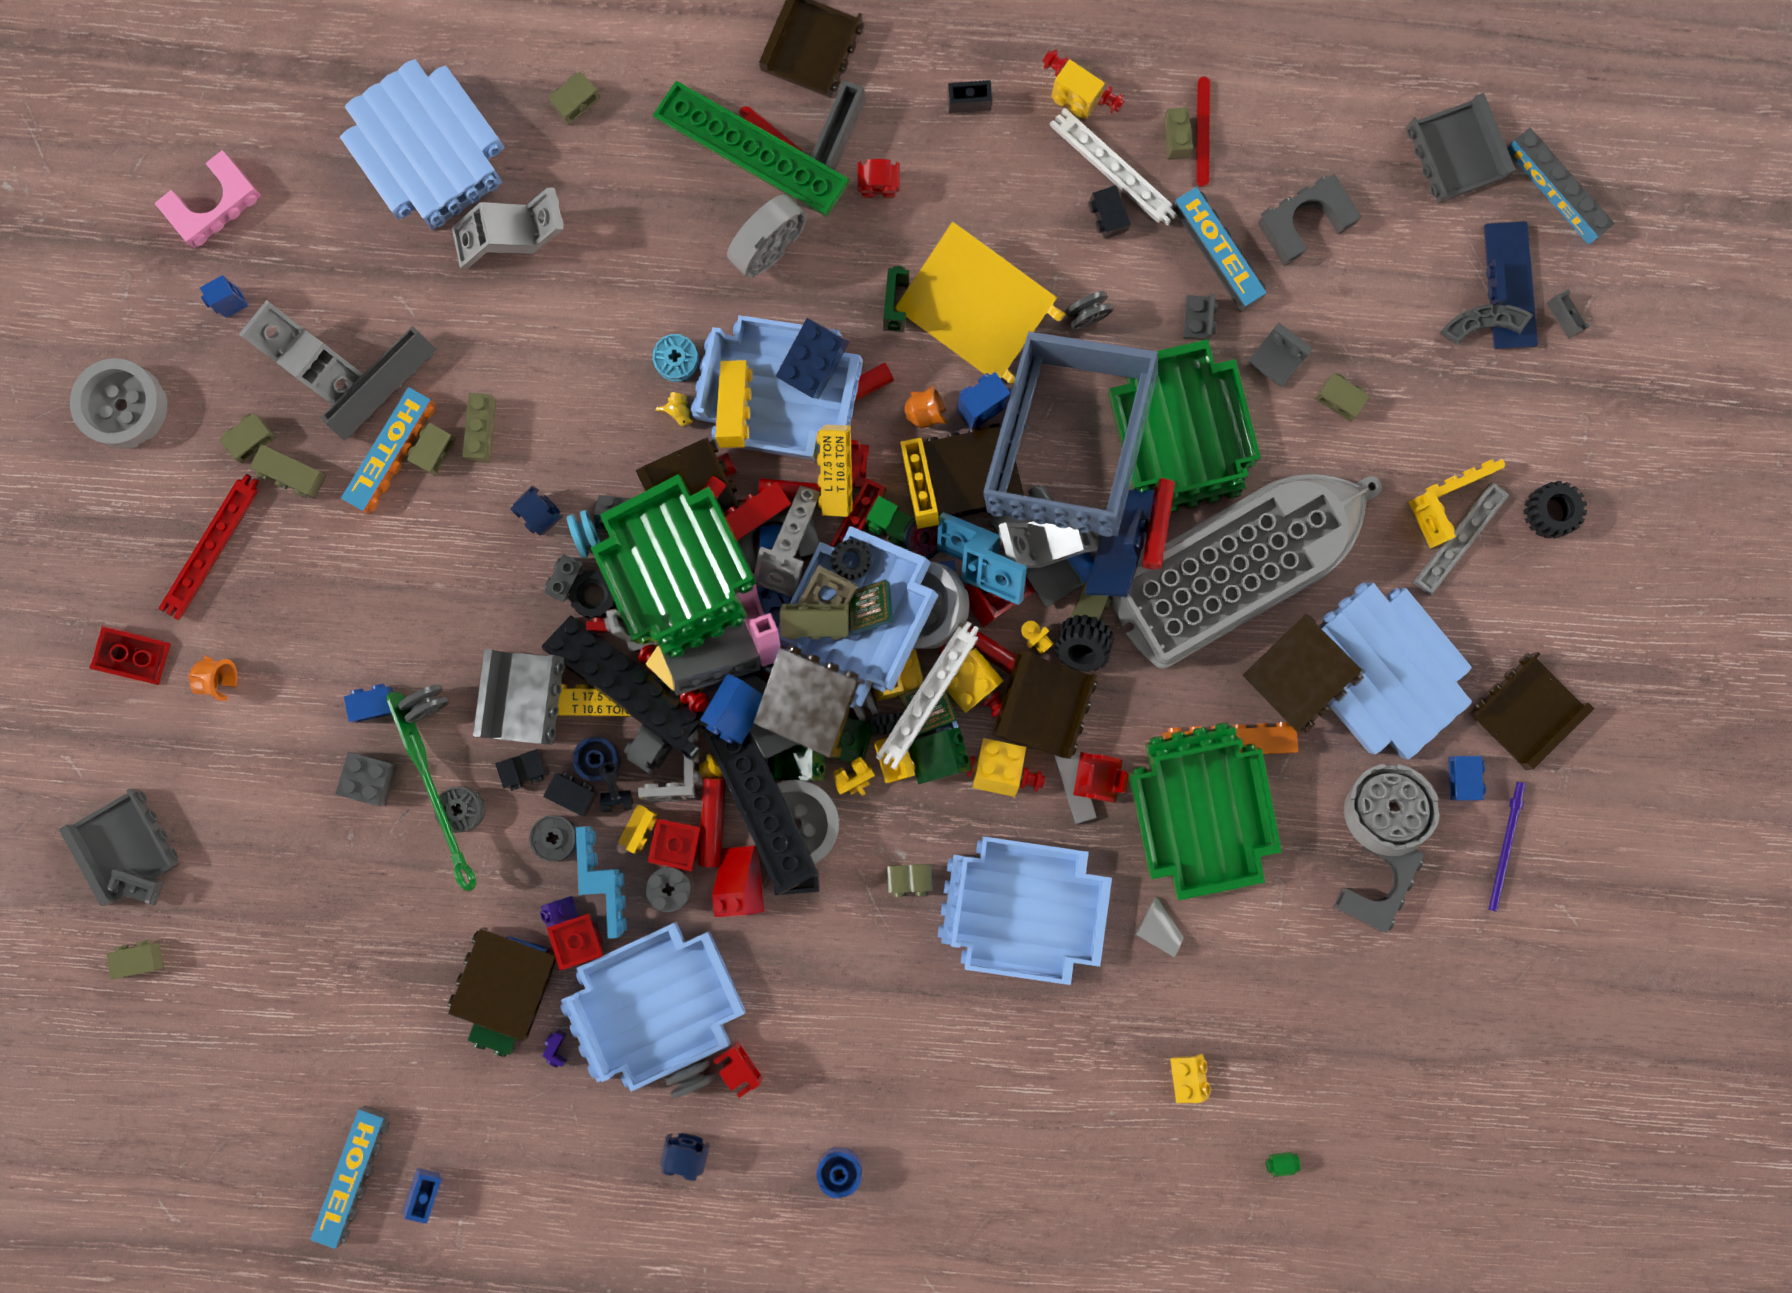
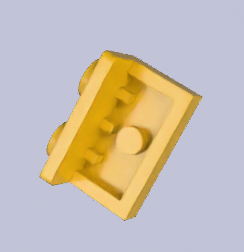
[899,649,924,698]
[874,738,915,783]
[618,804,658,854]
[1170,1054,1211,1103]

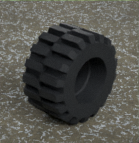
[1524,481,1587,539]
[1055,615,1114,672]

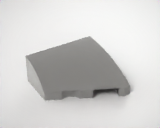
[1135,897,1184,958]

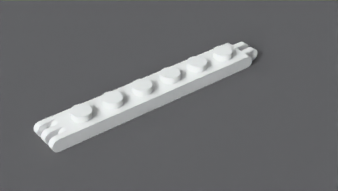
[1050,108,1177,225]
[876,621,979,769]

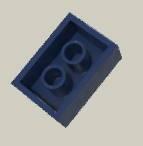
[775,318,850,399]

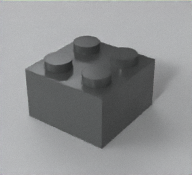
[335,752,398,806]

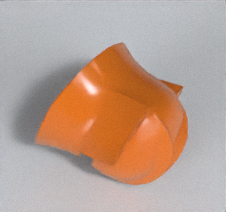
[904,385,949,429]
[187,655,238,701]

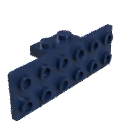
[1484,221,1538,349]
[1085,490,1154,596]

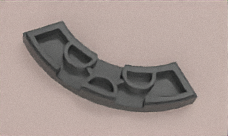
[1440,304,1533,346]

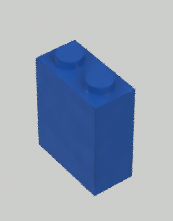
[701,674,763,744]

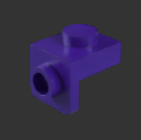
[540,896,578,927]
[542,1030,567,1068]

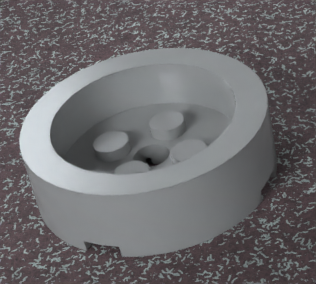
[727,194,807,278]
[70,358,167,449]
[913,561,969,649]
[1344,764,1440,856]
[753,780,840,864]

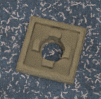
[798,565,858,604]

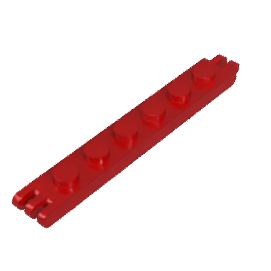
[159,474,259,620]

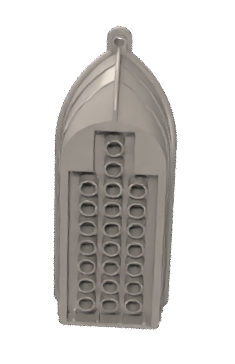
[1110,474,1382,669]

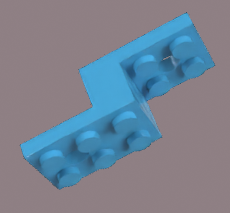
[937,512,1027,605]
[576,826,627,939]

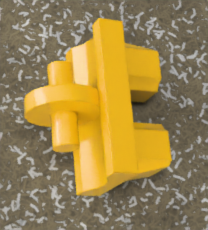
[1021,621,1054,655]
[833,757,875,796]

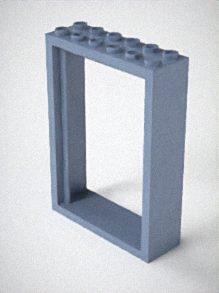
[983,331,1158,537]

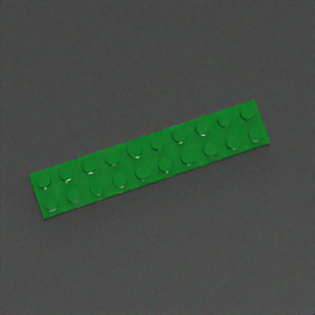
[653,81,850,218]

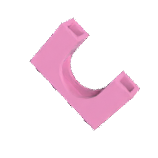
[155,150,261,249]
[737,562,781,667]

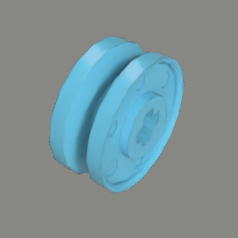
[652,334,699,382]
[567,509,600,559]

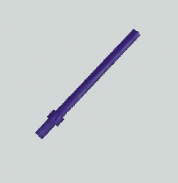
[1488,782,1526,912]

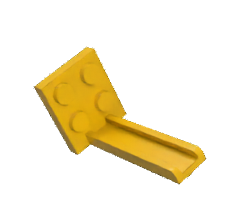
[1408,459,1505,549]

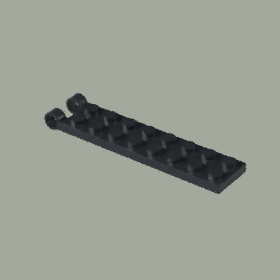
[542,615,715,761]
[701,728,820,895]

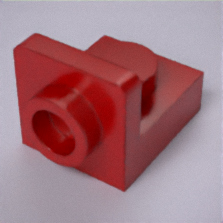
[586,609,614,633]

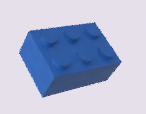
[957,372,1011,430]

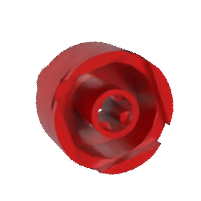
[857,159,900,198]

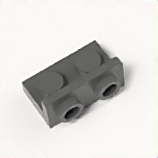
[1183,293,1218,340]

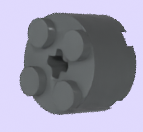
[624,724,672,774]
[646,867,693,912]

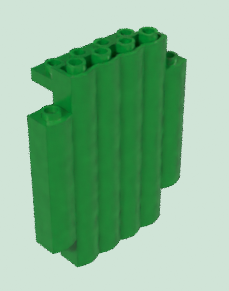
[1108,339,1261,513]
[590,474,757,658]
[1128,722,1282,901]

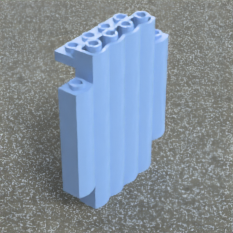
[340,59,505,230]
[691,315,863,461]
[776,526,938,708]
[1318,582,1472,759]
[937,836,1112,985]
[561,922,746,1092]

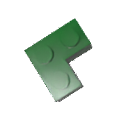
[866,496,912,546]

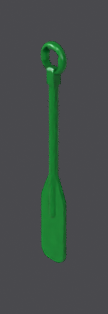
[386,692,476,892]

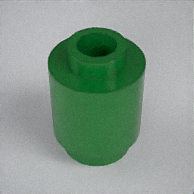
[1265,1152,1301,1177]

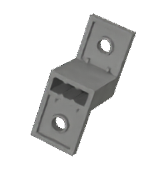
[452,188,564,268]
[239,300,363,405]
[999,509,1102,568]

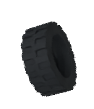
[568,570,617,619]

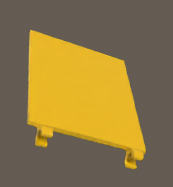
[895,222,1065,385]

